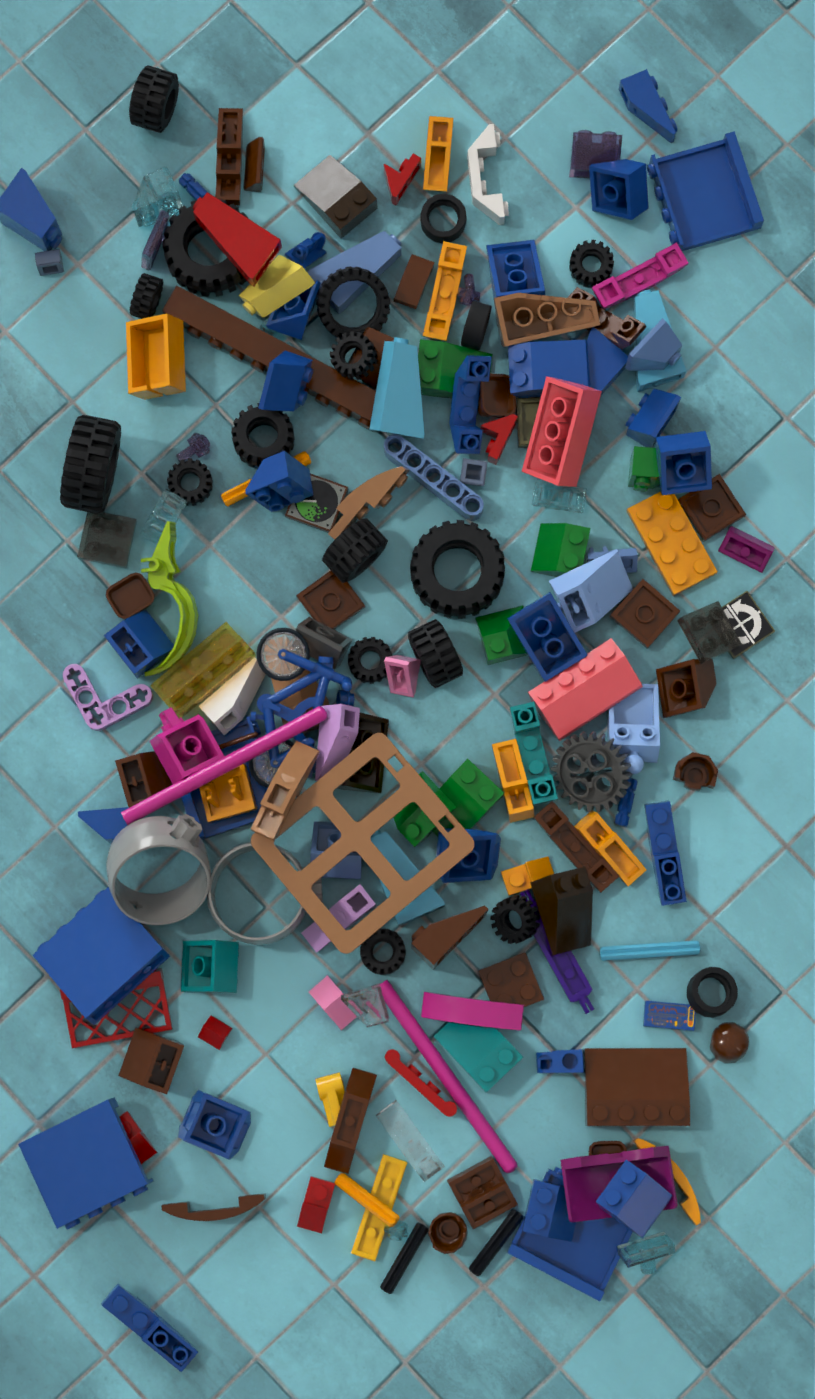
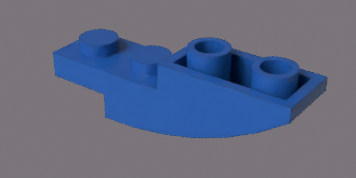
[644,800,687,906]
[101,1283,198,1372]

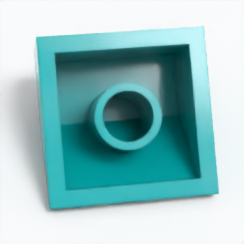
[181,940,239,993]

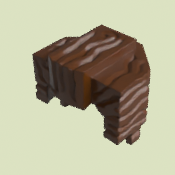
[673,752,718,791]

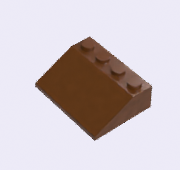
[411,905,488,970]
[584,1048,690,1126]

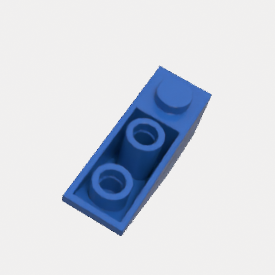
[619,69,678,143]

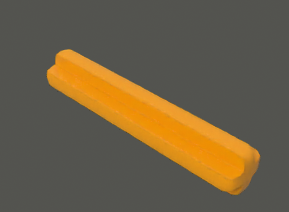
[334,1173,400,1227]

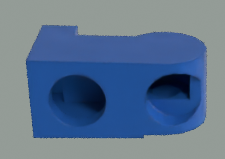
[536,1049,584,1073]

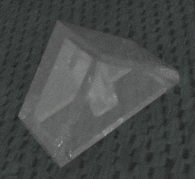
[341,983,389,1027]

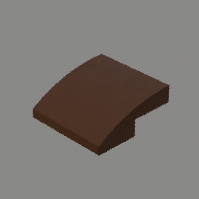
[447,1156,518,1229]

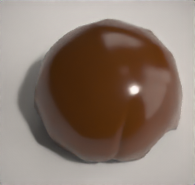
[710,1022,749,1063]
[428,1212,468,1254]

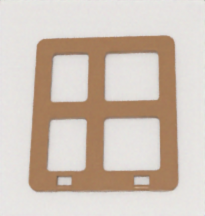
[251,733,474,954]

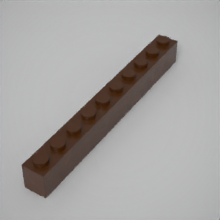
[162,285,376,430]

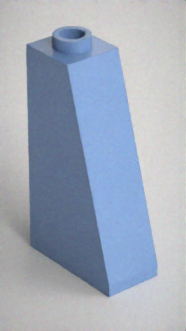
[307,231,402,314]

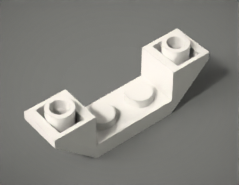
[467,124,509,225]

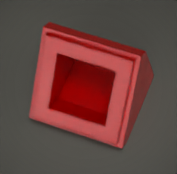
[198,1015,233,1050]

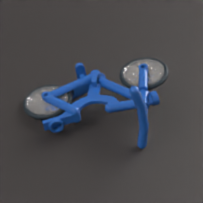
[249,628,352,788]

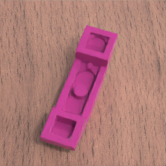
[592,243,689,309]
[421,992,524,1030]

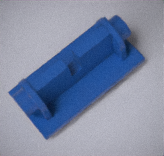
[285,232,327,269]

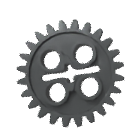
[551,731,633,812]

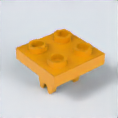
[199,763,257,823]

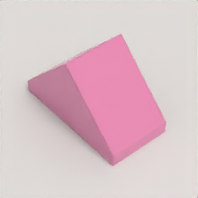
[384,655,421,698]
[309,975,360,1030]

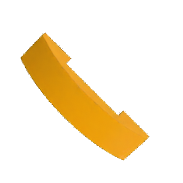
[423,241,467,342]
[632,1138,701,1226]

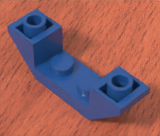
[449,355,492,454]

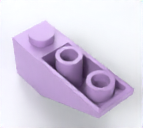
[315,704,360,781]
[302,884,376,953]

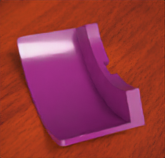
[560,1146,678,1222]

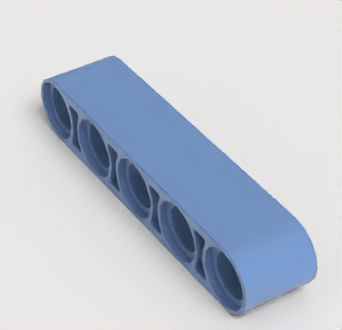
[384,434,484,521]

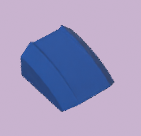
[436,828,501,883]
[178,1090,251,1160]

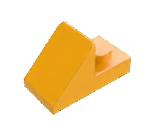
[501,857,554,896]

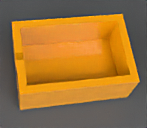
[126,314,186,400]

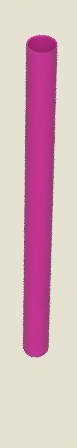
[121,706,327,825]
[375,979,517,1173]

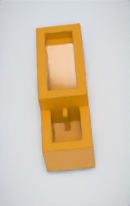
[423,116,454,192]
[492,739,534,823]
[574,810,647,886]

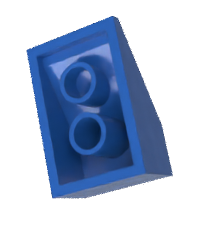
[486,240,545,305]
[508,340,590,398]
[507,592,588,682]

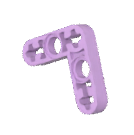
[63,664,153,731]

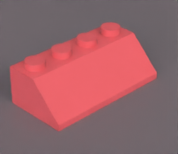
[522,376,602,487]
[528,638,643,741]

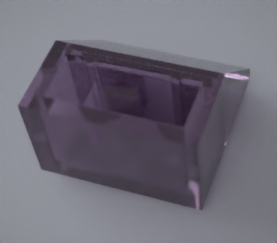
[569,130,622,178]

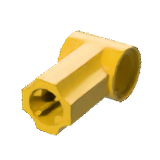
[315,1072,345,1127]

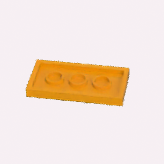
[626,491,718,596]

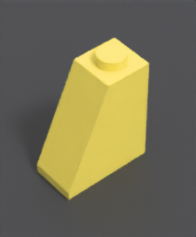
[239,255,315,318]

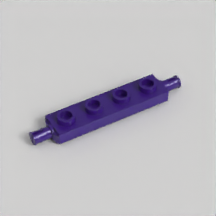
[519,889,595,1014]

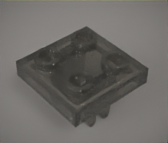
[77,512,137,568]
[677,601,742,664]

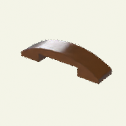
[533,801,619,893]
[161,1193,266,1221]

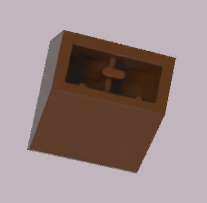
[115,751,173,808]
[118,1027,184,1094]

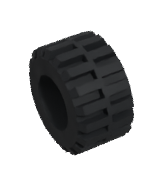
[129,65,179,133]
[231,403,295,468]
[322,518,388,583]
[408,619,463,688]

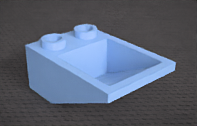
[549,549,633,633]
[607,684,660,774]

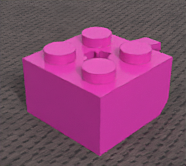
[149,707,225,784]

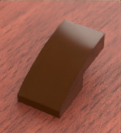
[394,254,435,309]

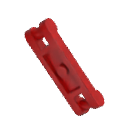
[385,1049,457,1117]

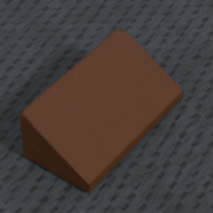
[244,137,265,192]

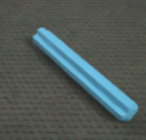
[600,941,700,961]

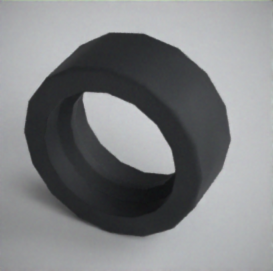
[420,193,467,243]
[461,301,492,351]
[687,967,738,1018]

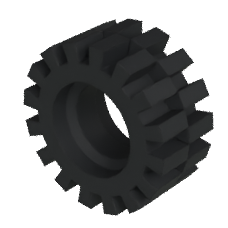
[569,240,614,287]
[129,273,163,319]
[330,331,378,380]
[167,458,213,506]
[348,637,392,684]
[490,895,540,944]
[360,928,406,975]

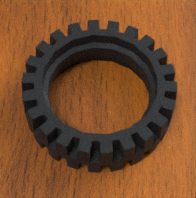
[316,266,390,339]

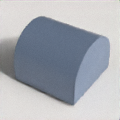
[35,249,64,276]
[460,458,488,486]

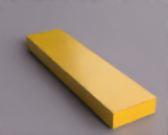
[351,1154,407,1261]

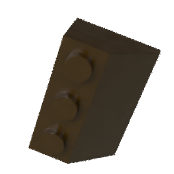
[337,713,389,793]

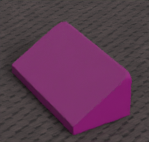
[718,526,775,573]

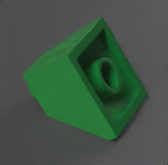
[475,605,527,665]

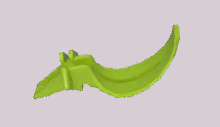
[141,521,199,676]

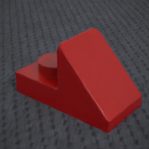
[384,153,421,205]
[480,414,518,465]
[119,1111,158,1164]
[297,1176,335,1234]

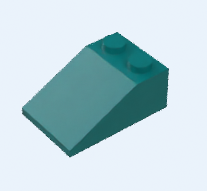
[434,1022,523,1093]

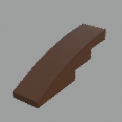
[215,108,243,206]

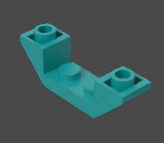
[510,702,558,805]

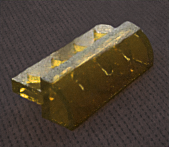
[150,622,256,718]

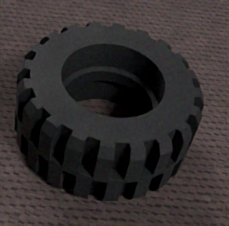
[163,199,248,297]
[60,415,121,514]
[410,520,505,619]

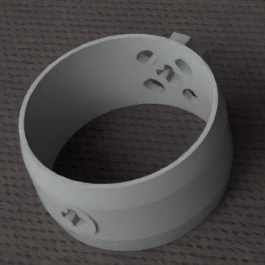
[106,814,211,925]
[207,842,323,945]

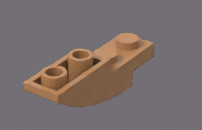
[328,466,410,539]
[251,741,320,841]

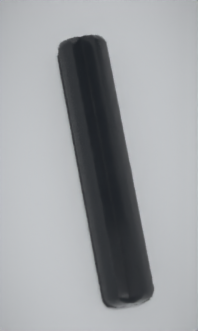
[469,1209,523,1277]
[380,1222,428,1294]

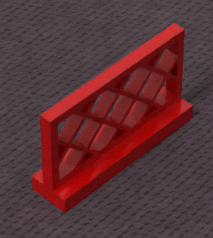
[60,968,172,1048]

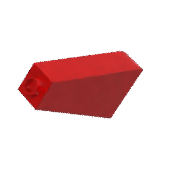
[193,192,282,287]

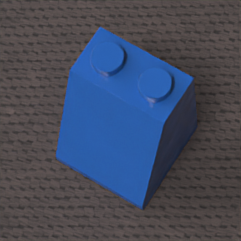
[0,168,62,251]

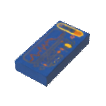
[643,1001,696,1031]

